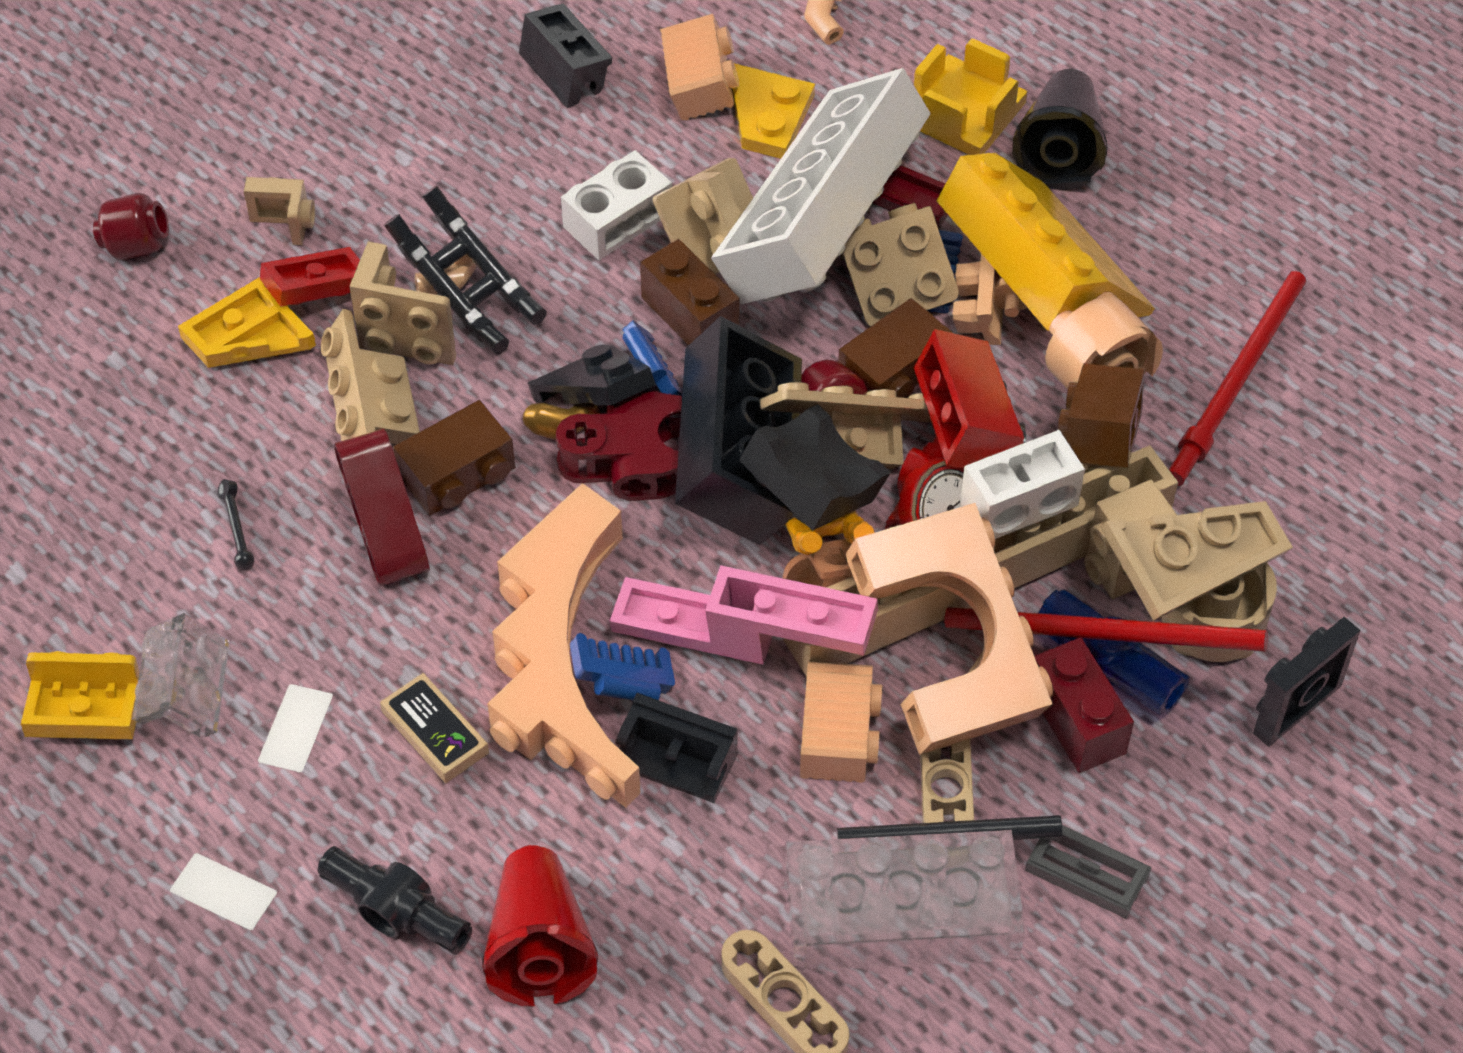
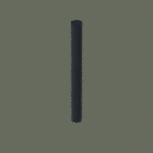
[837,815,1062,850]

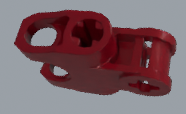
[556,391,682,501]

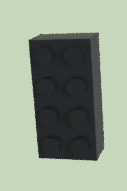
[675,316,802,545]

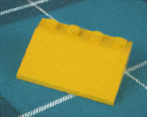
[937,153,1155,331]

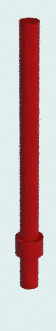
[1168,271,1306,486]
[944,607,1268,652]

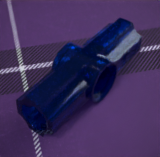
[1038,589,1190,716]

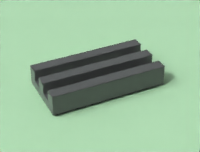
[1025,825,1152,919]

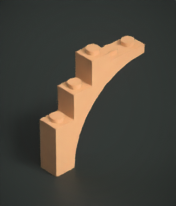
[487,483,641,807]

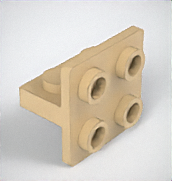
[653,158,753,274]

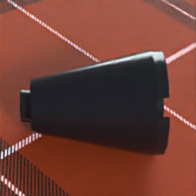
[1012,69,1108,190]

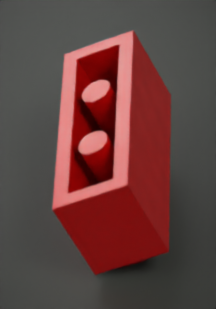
[913,329,1024,469]

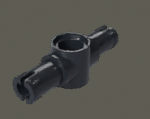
[317,846,472,955]

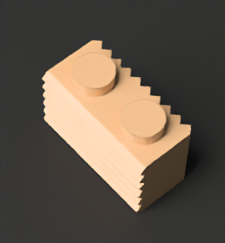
[660,14,739,120]
[800,661,882,783]

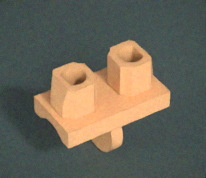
[953,254,1027,345]

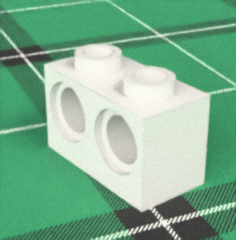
[561,150,672,260]
[960,430,1085,539]

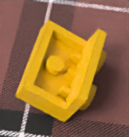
[21,651,143,740]

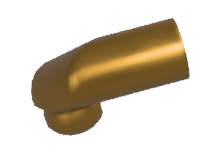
[523,403,601,440]

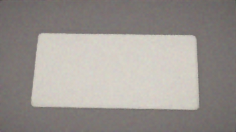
[258,684,333,772]
[170,853,277,930]

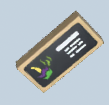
[380,673,489,783]

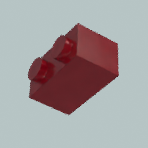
[1034,637,1134,774]

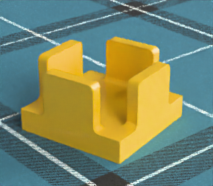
[914,38,1028,155]

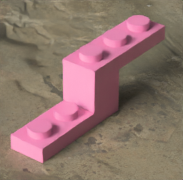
[609,565,878,665]

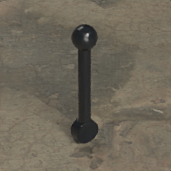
[218,479,254,570]

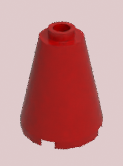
[482,845,598,1006]

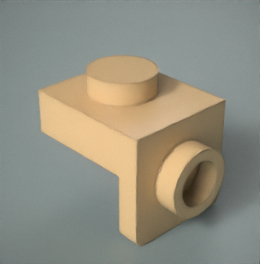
[244,177,315,245]

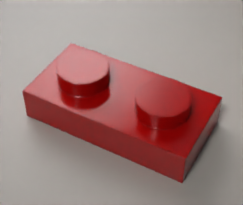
[260,247,360,307]

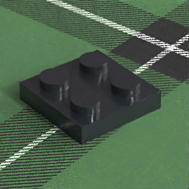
[1253,617,1361,747]

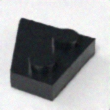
[528,344,656,405]

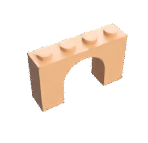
[845,503,1053,755]

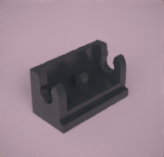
[519,3,613,108]
[615,693,738,803]

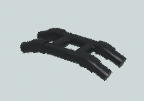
[384,185,547,354]

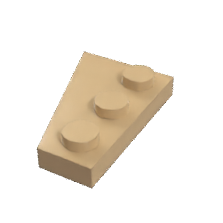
[1100,501,1293,621]

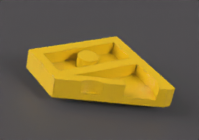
[732,63,815,159]
[178,277,316,368]

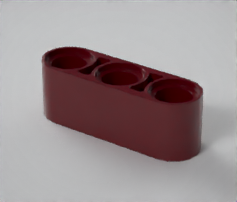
[334,428,430,586]

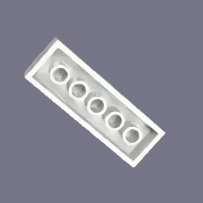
[711,68,931,304]

